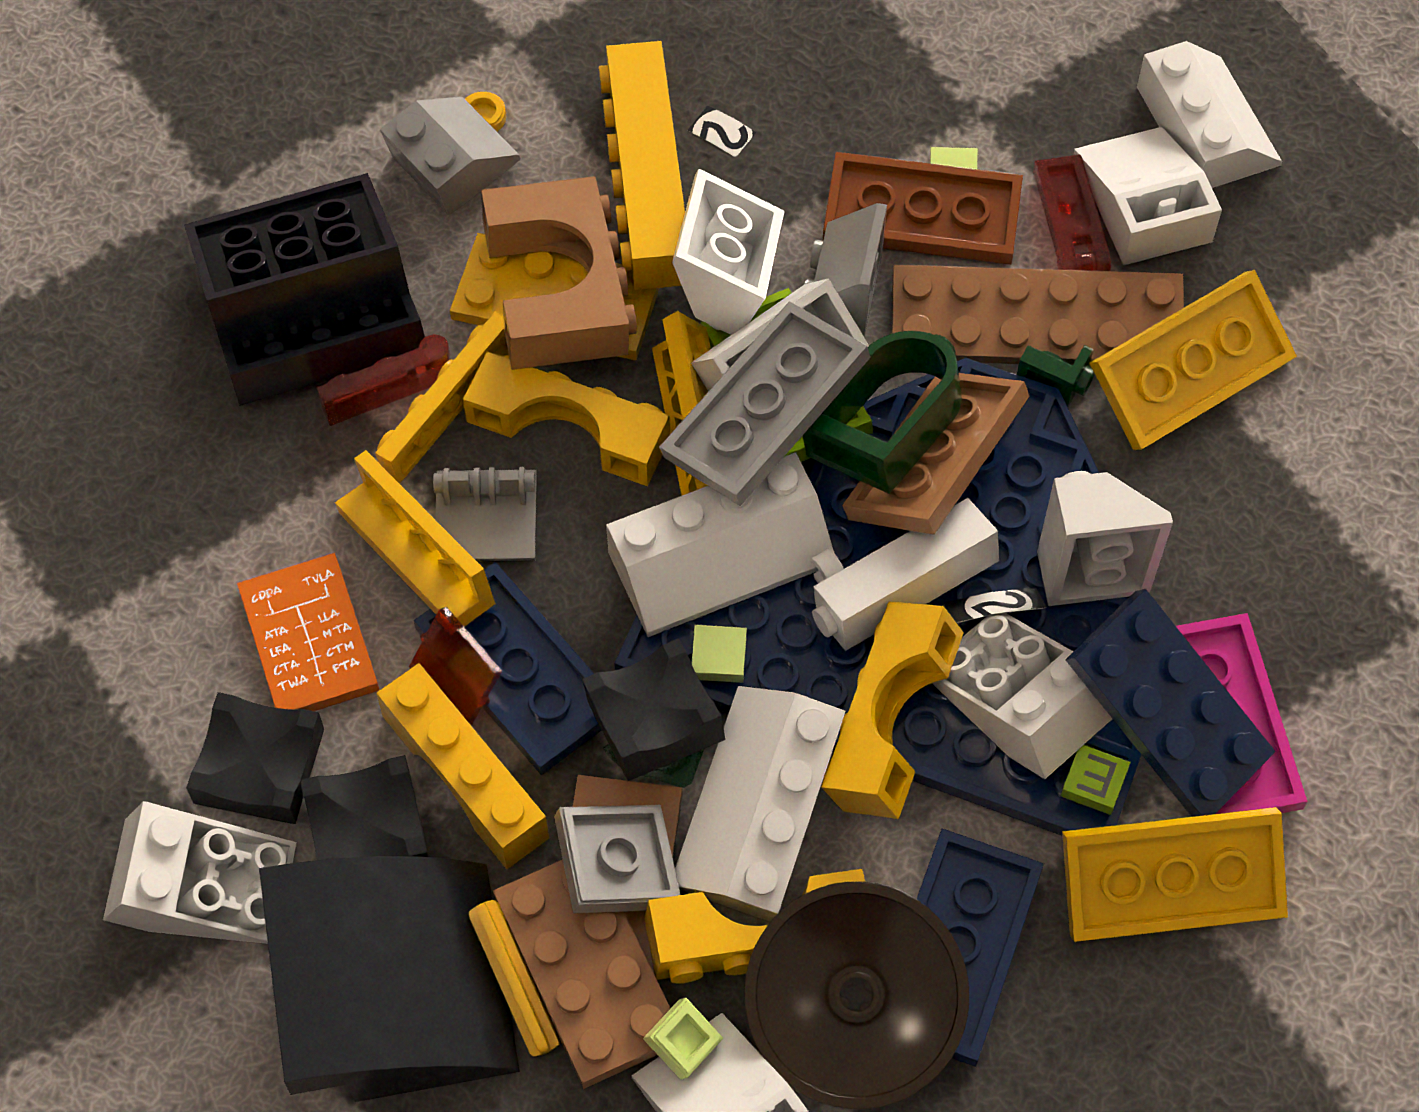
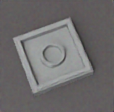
[554,805,681,913]

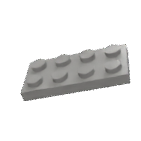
[659,301,871,506]

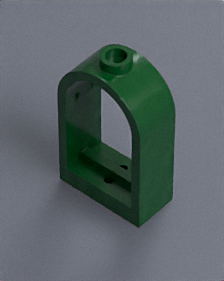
[802,331,962,494]

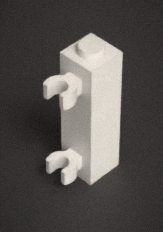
[812,498,999,651]

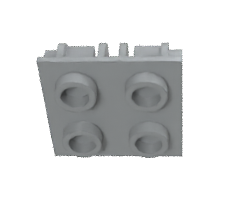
[433,467,537,561]

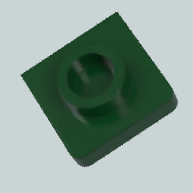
[1017,345,1095,407]

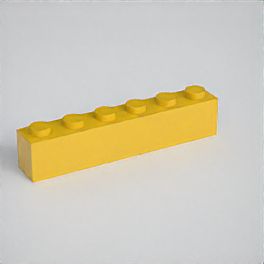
[599,41,685,290]

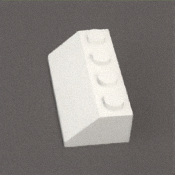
[606,453,834,637]
[675,686,845,922]

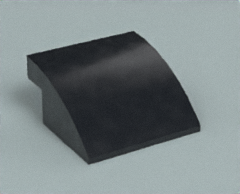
[184,173,428,406]
[259,856,520,1102]

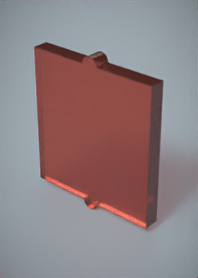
[409,607,502,726]

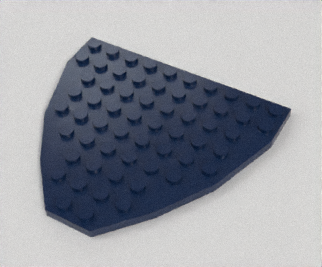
[614,358,1141,836]

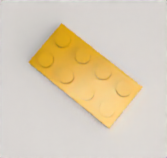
[450,233,659,360]
[1090,270,1297,450]
[1062,807,1288,942]

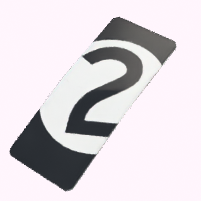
[688,106,756,157]
[944,588,1046,623]

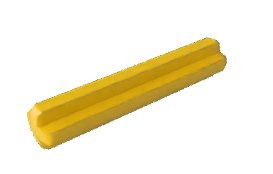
[469,900,560,1057]

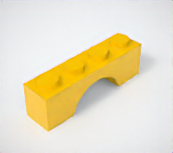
[463,352,670,486]
[821,601,964,819]
[376,663,549,869]
[644,869,865,984]

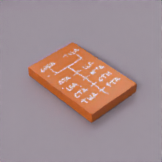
[237,553,380,711]

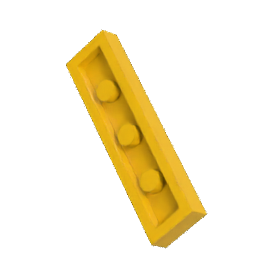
[375,312,508,484]

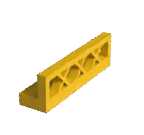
[652,311,711,496]
[335,450,496,634]

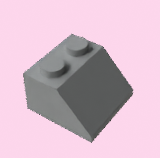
[380,96,521,215]
[804,203,887,337]

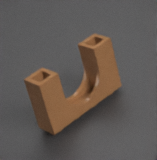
[481,176,637,370]

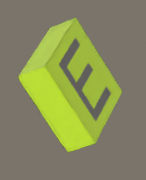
[1061,745,1130,815]

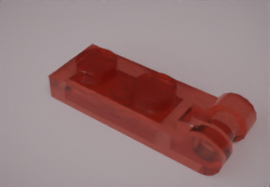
[1033,154,1111,271]
[317,334,450,426]

